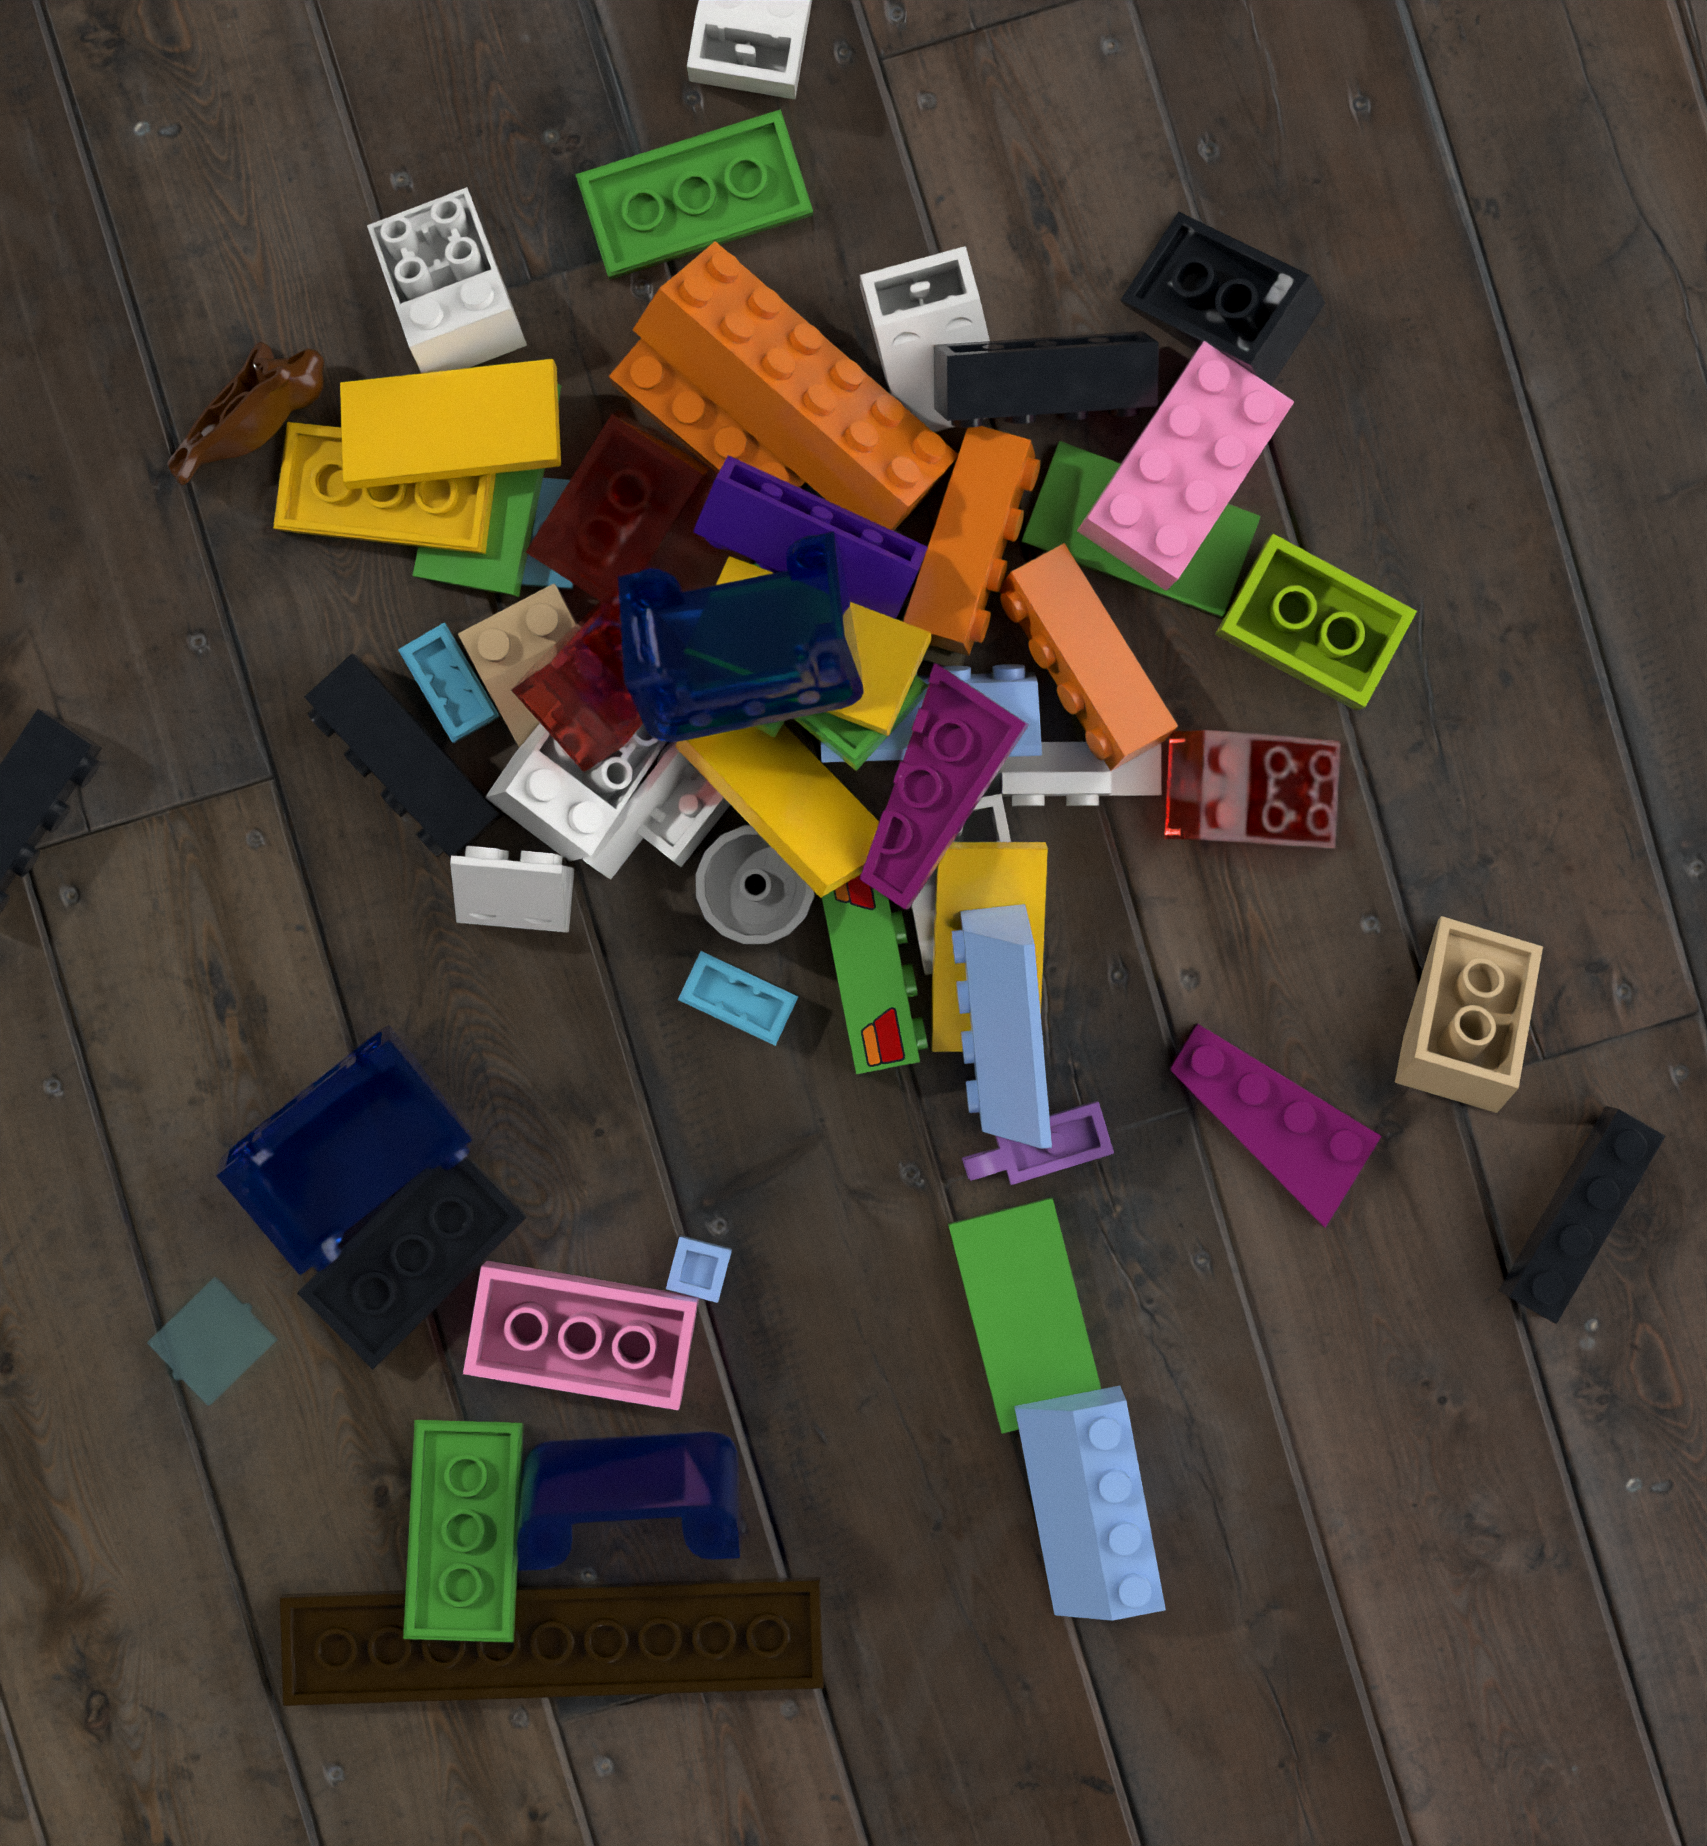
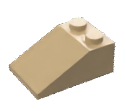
[458,583,599,748]
[1395,916,1543,1113]

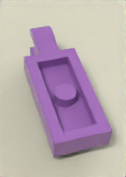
[962,1101,1114,1185]

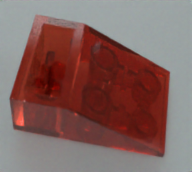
[511,578,692,772]
[1165,730,1340,848]

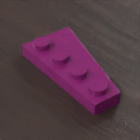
[860,663,1029,909]
[1168,1023,1382,1228]

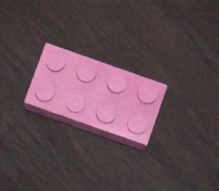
[1077,341,1294,591]
[463,1261,699,1410]

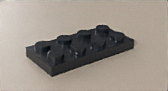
[297,1140,528,1370]

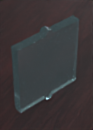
[147,1277,278,1406]

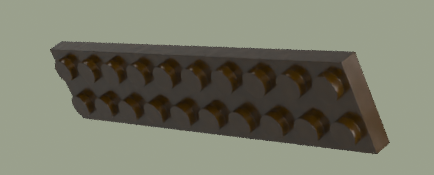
[280,1577,824,1706]

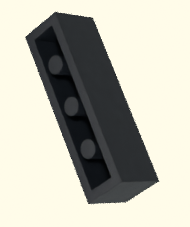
[934,331,1159,428]
[304,653,503,858]
[0,709,102,914]
[1498,1106,1666,1324]

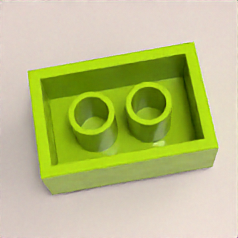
[1215,534,1417,711]

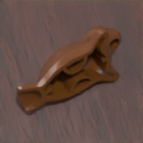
[168,342,325,485]

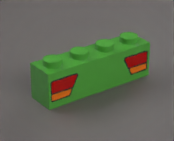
[822,874,928,1074]

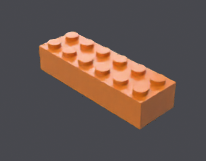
[632,241,958,531]

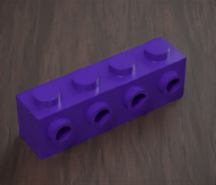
[693,455,928,619]

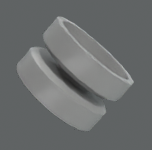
[696,825,816,944]

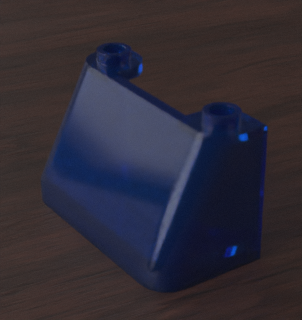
[618,531,864,742]
[216,1025,472,1276]
[517,1431,743,1571]

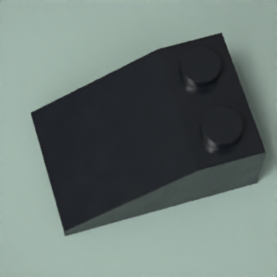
[1121,212,1325,386]

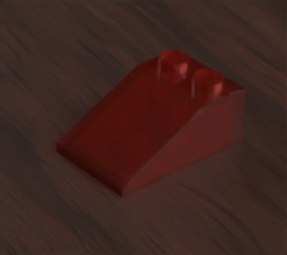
[525,410,709,611]

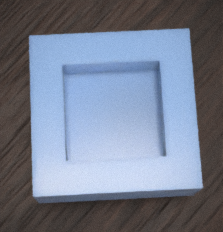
[666,1235,732,1303]

